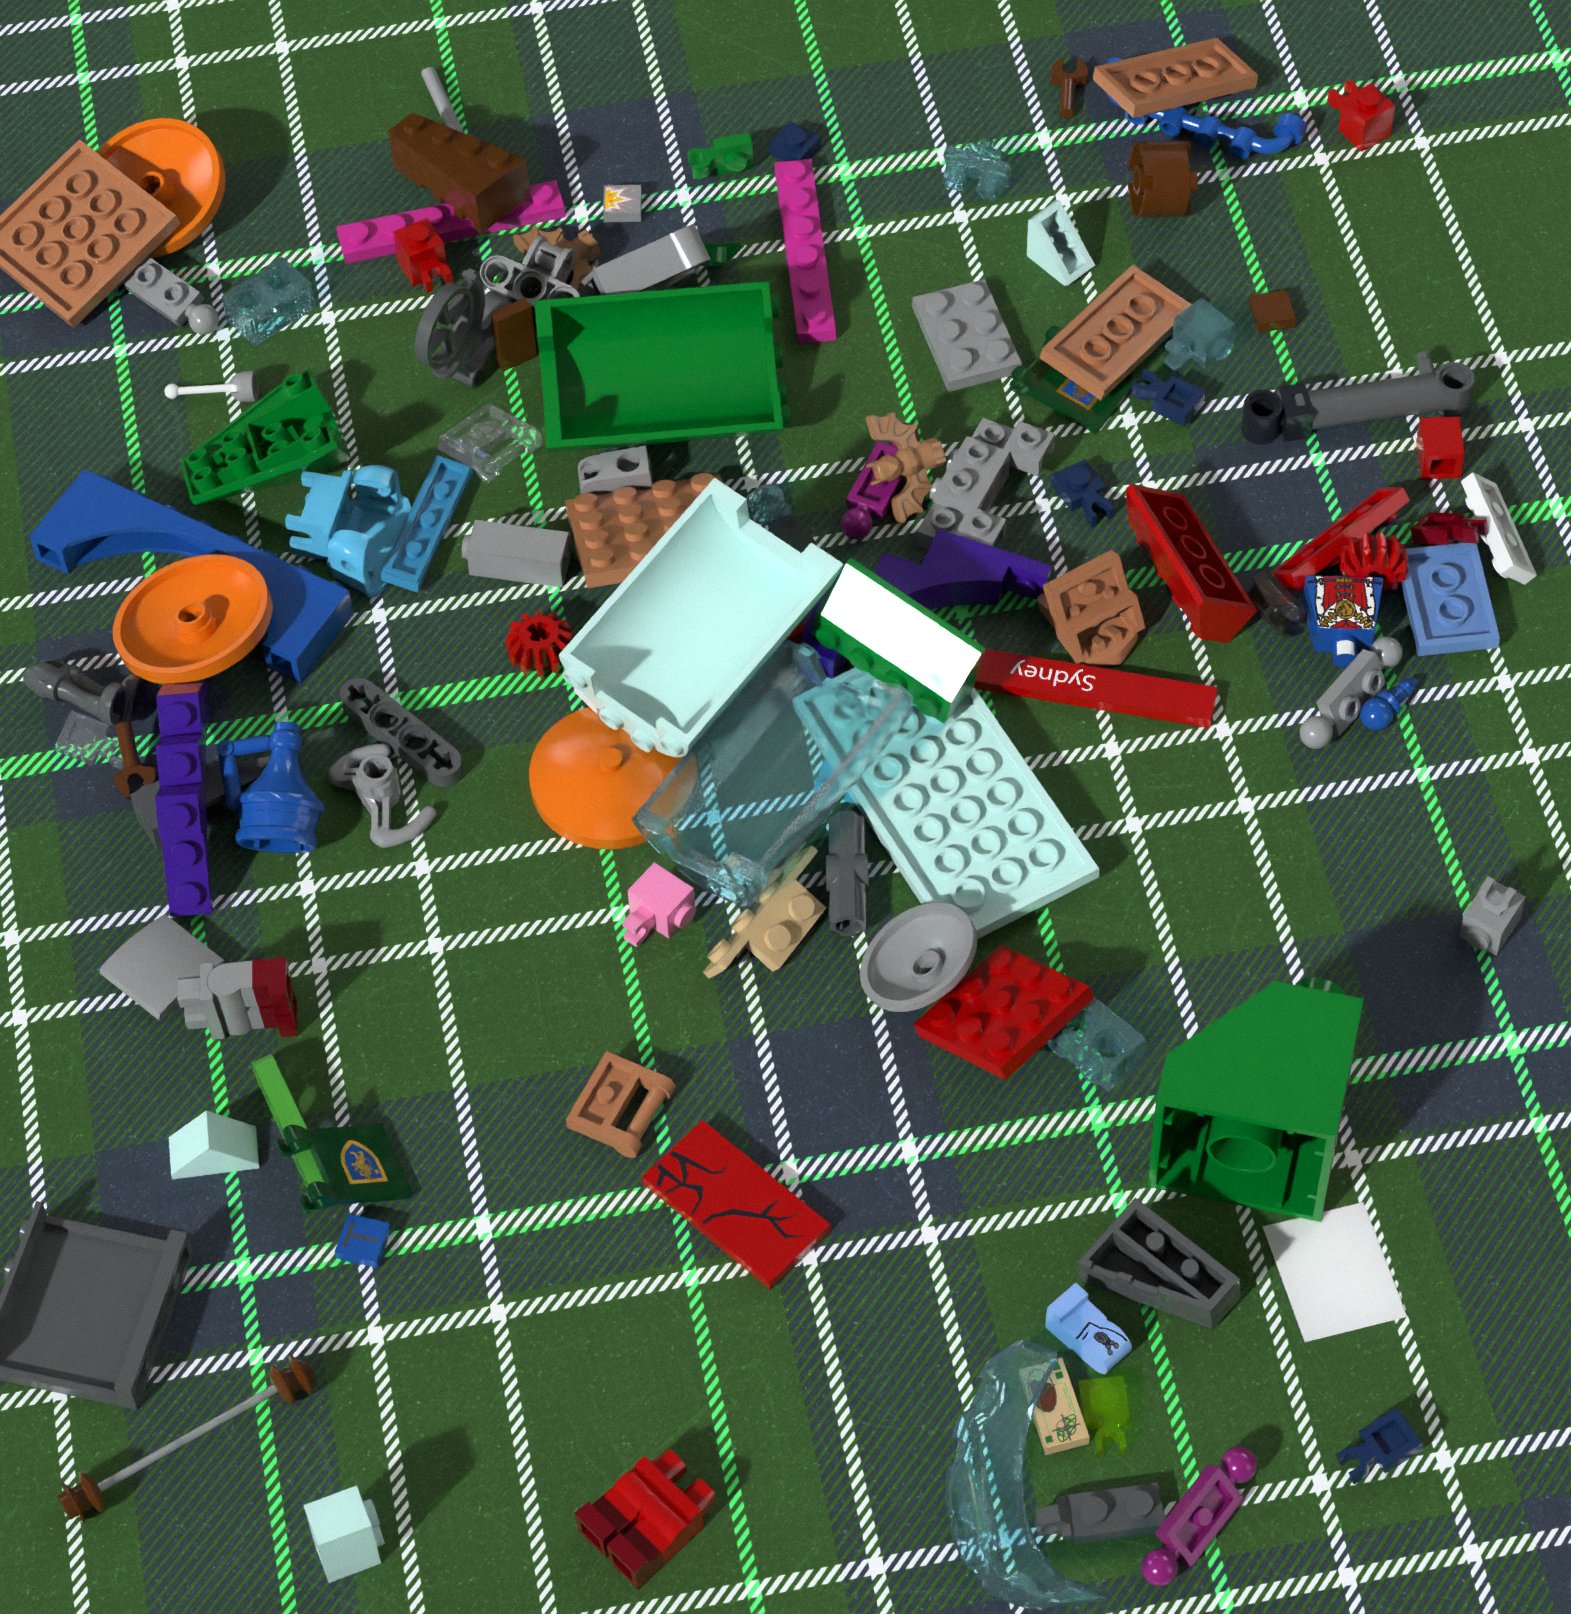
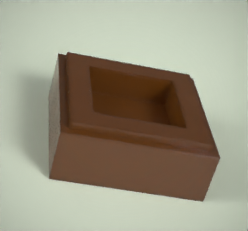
[1248,290,1296,333]

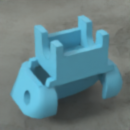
[285,465,411,598]

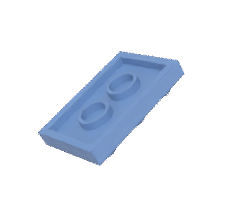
[1401,543,1500,656]

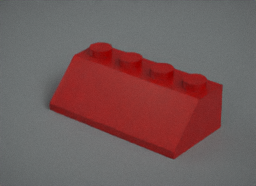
[1126,483,1257,643]

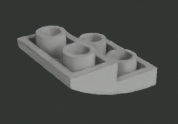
[100,914,224,1020]

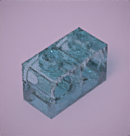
[222,257,315,347]
[1047,996,1146,1092]

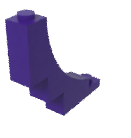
[794,529,1052,682]

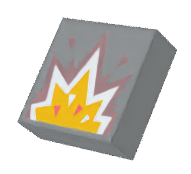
[603,185,642,222]

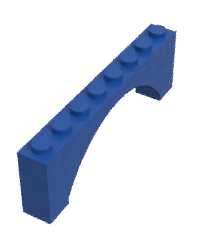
[29,469,354,683]

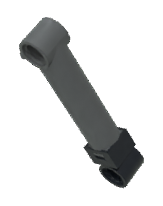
[1241,351,1475,445]

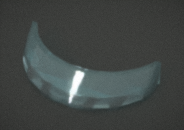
[946,1340,1108,1609]

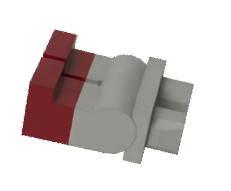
[177,957,298,1040]

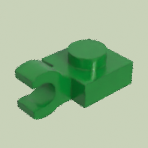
[687,132,754,179]

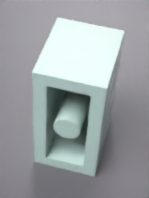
[303,1486,385,1583]

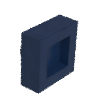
[769,121,821,161]

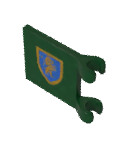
[1009,326,1139,434]
[276,1124,413,1213]

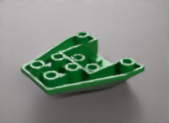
[180,368,351,505]

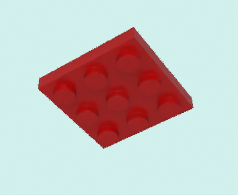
[913,945,1094,1080]

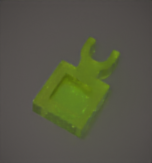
[1078,1376,1130,1458]

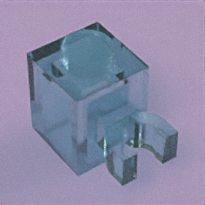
[1164,298,1235,371]

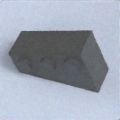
[1077,1197,1241,1329]

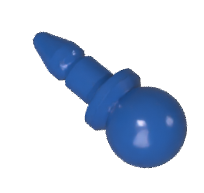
[1360,677,1417,731]

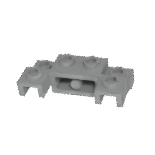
[917,418,1055,550]

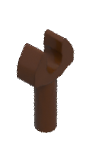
[1051,58,1088,119]
[113,721,157,800]

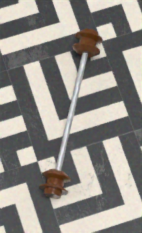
[57,1354,316,1523]

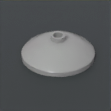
[860,902,977,1012]

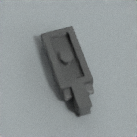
[1034,1482,1165,1545]

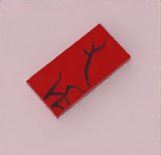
[642,1120,831,1290]

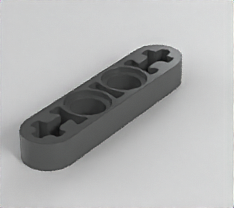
[340,678,464,787]

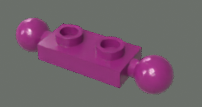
[841,422,919,540]
[1141,1446,1257,1586]

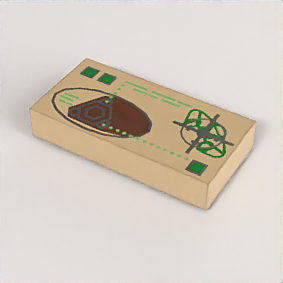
[1019,1358,1090,1455]

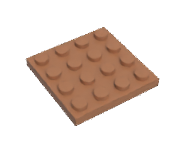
[0,139,181,328]
[565,473,723,589]

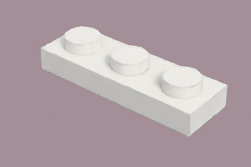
[1461,472,1537,585]

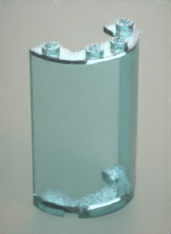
[631,639,913,906]

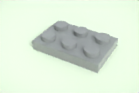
[912,279,1022,392]

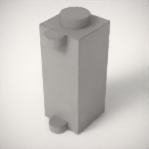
[462,520,572,588]

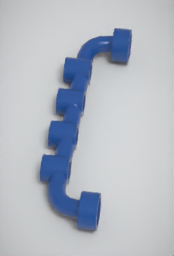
[1106,58,1307,159]

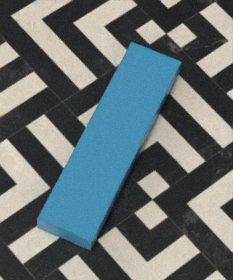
[381,455,474,593]

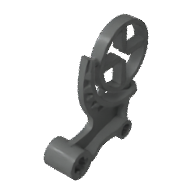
[415,268,516,388]

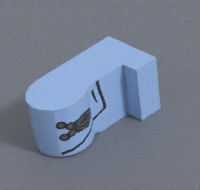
[1045,1283,1132,1374]

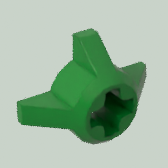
[700,243,744,266]

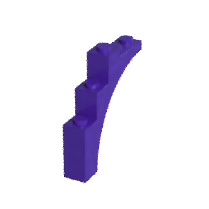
[155,678,213,917]

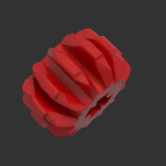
[1340,531,1408,595]
[505,608,574,679]

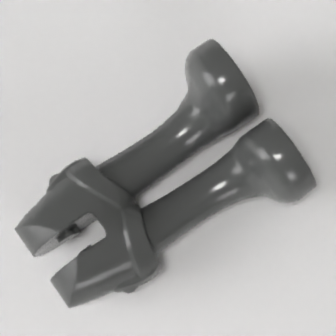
[23,658,150,727]

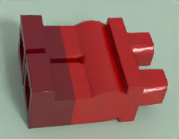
[574,1449,716,1590]

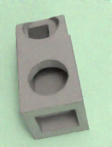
[578,445,654,495]

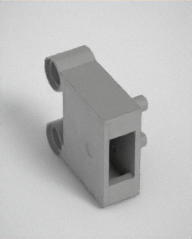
[578,224,711,297]

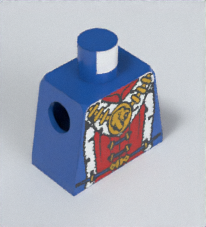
[1302,576,1383,668]

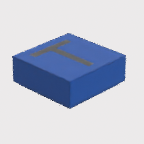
[335,1214,391,1268]

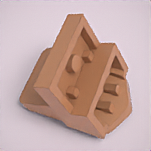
[1037,550,1145,667]

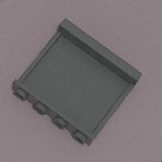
[0,1201,194,1410]

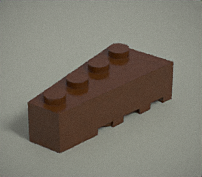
[388,112,531,234]

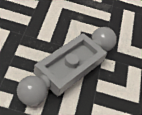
[122,256,219,335]
[1300,637,1403,749]

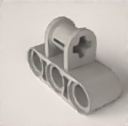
[480,235,582,315]

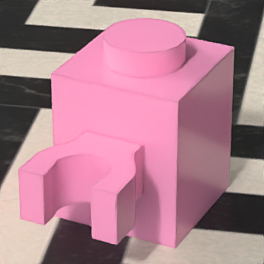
[622,862,696,947]

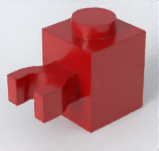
[1327,79,1395,152]
[393,218,454,293]

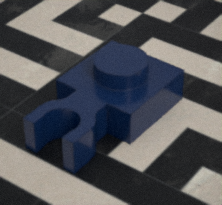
[1131,368,1205,427]
[1051,459,1115,527]
[1335,1407,1424,1484]

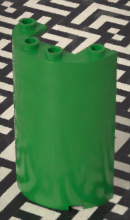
[535,281,790,453]

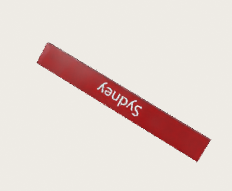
[973,649,1218,728]

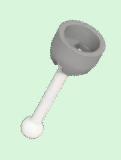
[164,371,259,402]

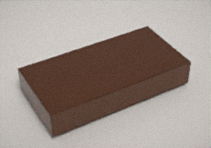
[491,298,537,372]

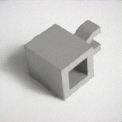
[1459,876,1526,956]

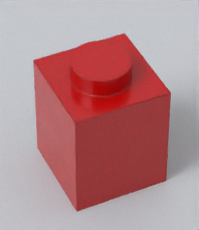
[1416,416,1465,480]

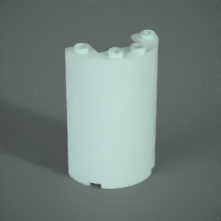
[559,478,844,757]

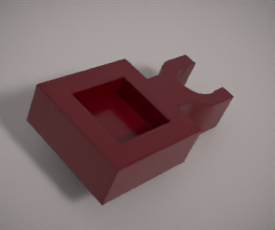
[1410,512,1489,546]

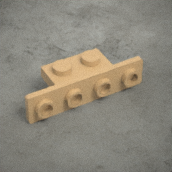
[703,845,826,978]

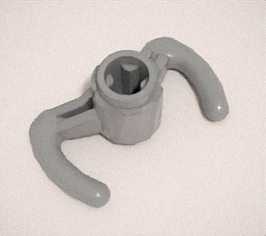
[328,743,437,848]

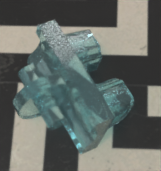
[943,135,1014,201]

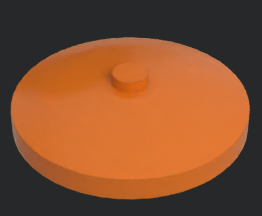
[97,118,226,258]
[113,554,273,684]
[529,707,695,849]

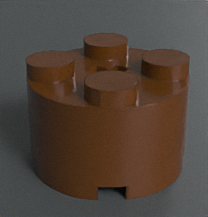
[1128,141,1198,218]

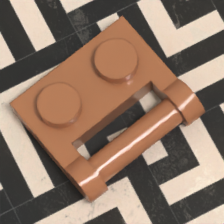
[566,1051,676,1158]

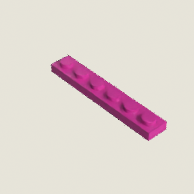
[774,159,836,344]
[336,180,566,264]

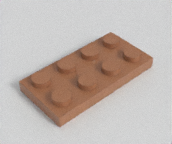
[1093,38,1258,118]
[1040,265,1194,401]

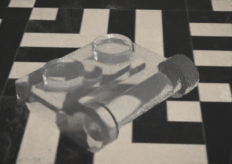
[438,403,543,482]

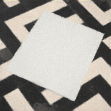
[1263,1202,1407,1342]

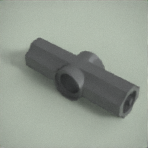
[826,811,869,936]

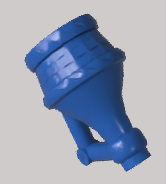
[217,722,325,854]

